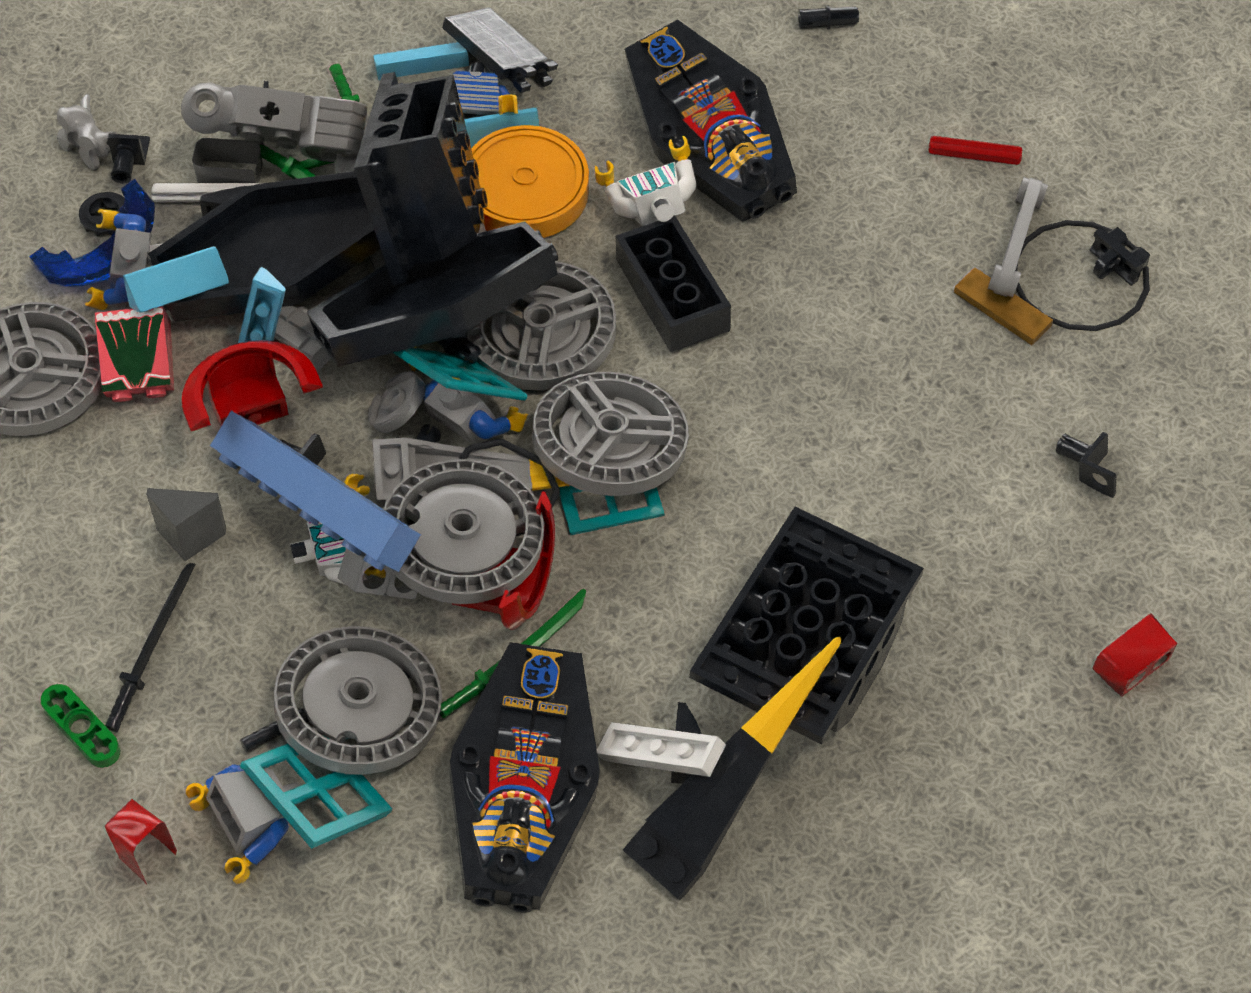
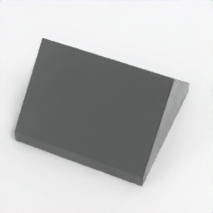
[146,488,227,561]

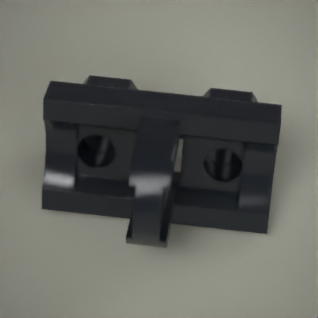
[1090,227,1150,286]

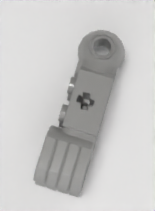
[181,82,369,163]

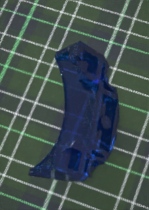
[29,179,155,287]

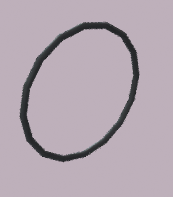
[1015,220,1150,331]

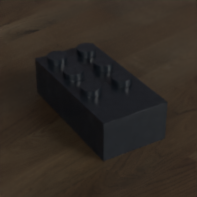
[615,215,731,352]

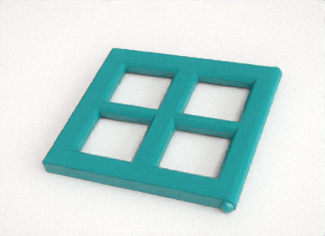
[394,347,527,401]
[559,442,665,536]
[240,735,393,849]

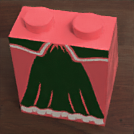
[95,306,174,402]

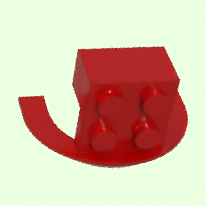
[182,341,323,432]
[452,491,555,630]

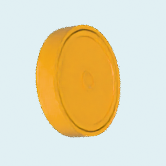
[471,125,589,238]

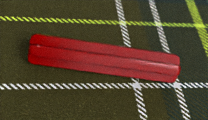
[928,136,1022,165]

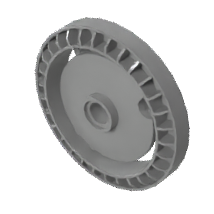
[466,261,616,390]
[0,302,102,436]
[532,372,689,496]
[384,459,544,604]
[274,626,442,775]

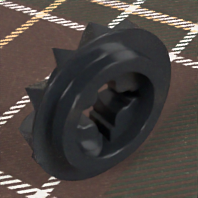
[79,192,131,236]

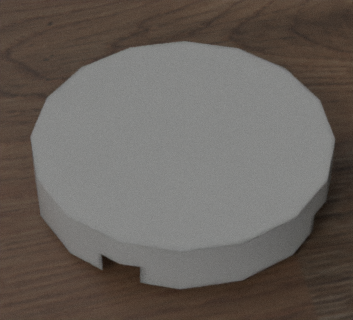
[368,371,425,434]

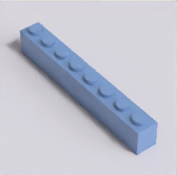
[210,411,421,572]

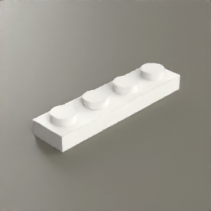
[597,722,726,777]

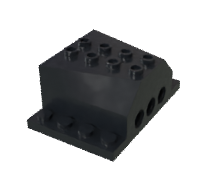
[354,72,488,285]
[689,506,924,745]

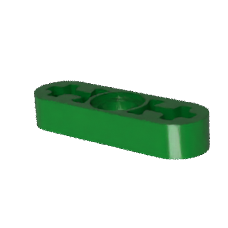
[41,684,121,768]

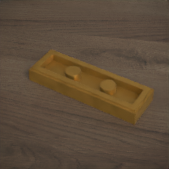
[954,268,1053,346]

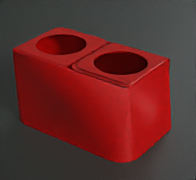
[1092,613,1177,697]
[105,799,177,884]

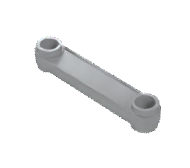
[988,177,1048,297]

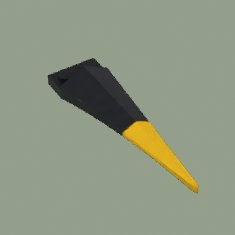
[623,637,841,900]

